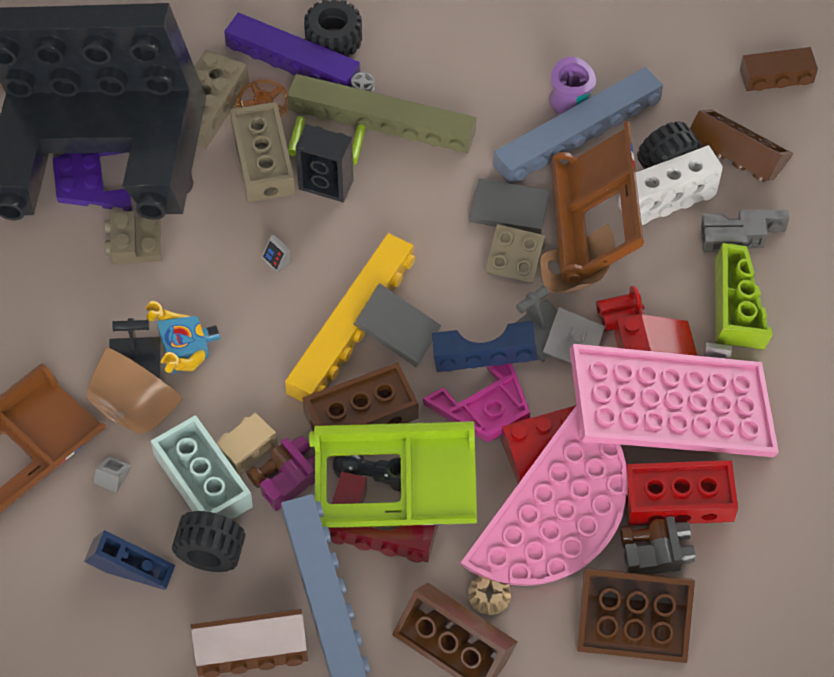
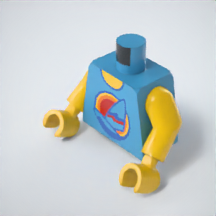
[145,301,220,373]

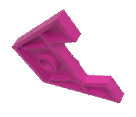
[423,363,530,443]

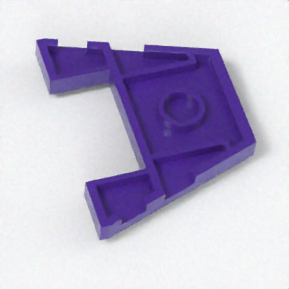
[52,153,132,212]

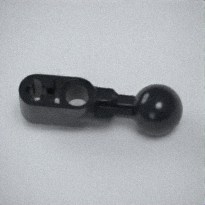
[332,455,401,492]

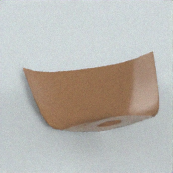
[539,224,615,294]
[86,347,183,434]

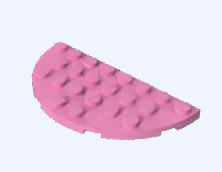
[460,405,628,586]

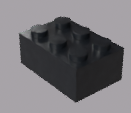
[295,124,354,203]

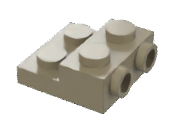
[105,211,162,264]

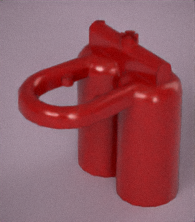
[596,286,645,332]

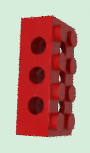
[626,460,738,526]

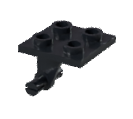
[109,318,161,379]

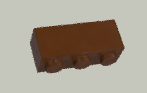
[740,47,818,92]

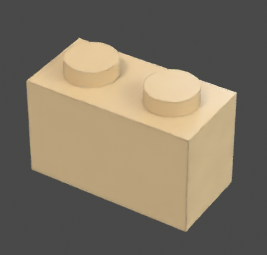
[216,412,277,475]

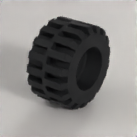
[304,0,362,57]
[637,121,703,169]
[172,511,246,572]

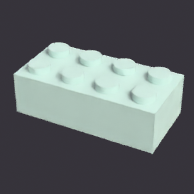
[151,415,253,520]

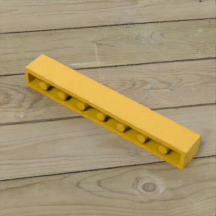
[285,233,416,402]

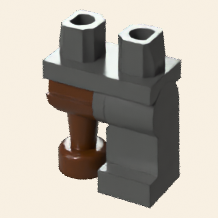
[620,516,696,574]

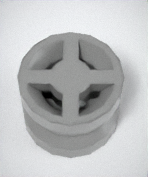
[351,72,375,93]

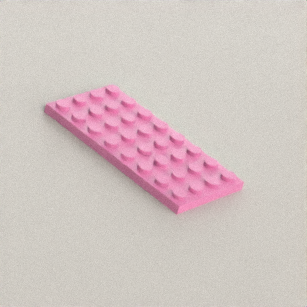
[570,344,779,457]

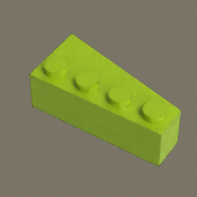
[715,243,773,350]

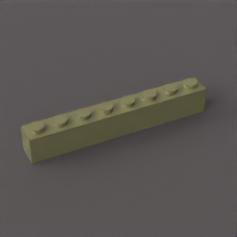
[287,74,477,153]

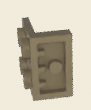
[485,224,546,283]

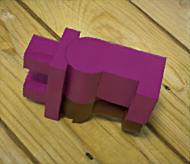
[246,435,315,511]

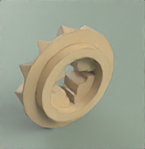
[468,576,511,615]

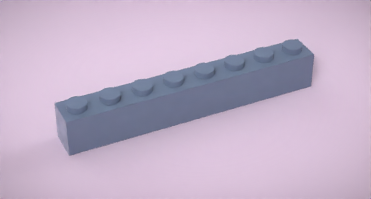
[493,67,663,184]
[281,494,370,677]

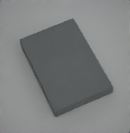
[470,179,550,234]
[353,283,441,367]

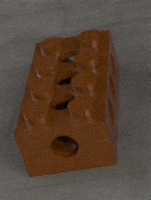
[303,362,419,431]

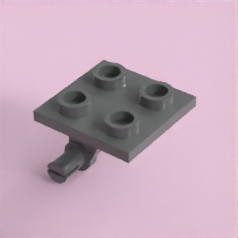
[515,285,557,362]

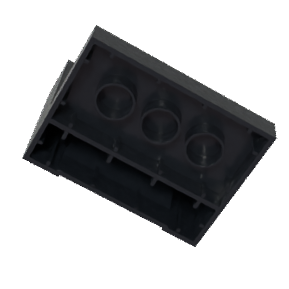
[0,3,206,221]

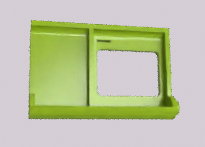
[309,421,477,528]

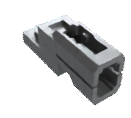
[701,210,790,252]

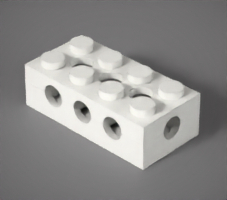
[618,145,723,225]

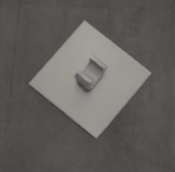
[543,307,605,364]

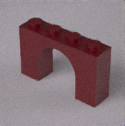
[328,472,439,563]

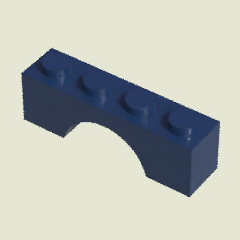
[432,321,538,372]

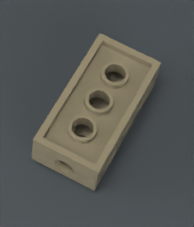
[194,49,249,149]
[230,102,296,203]

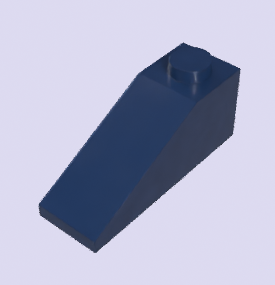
[84,530,175,590]

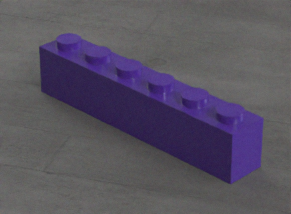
[224,12,360,87]

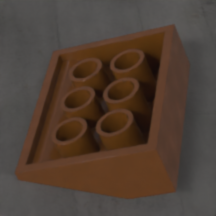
[577,567,695,663]

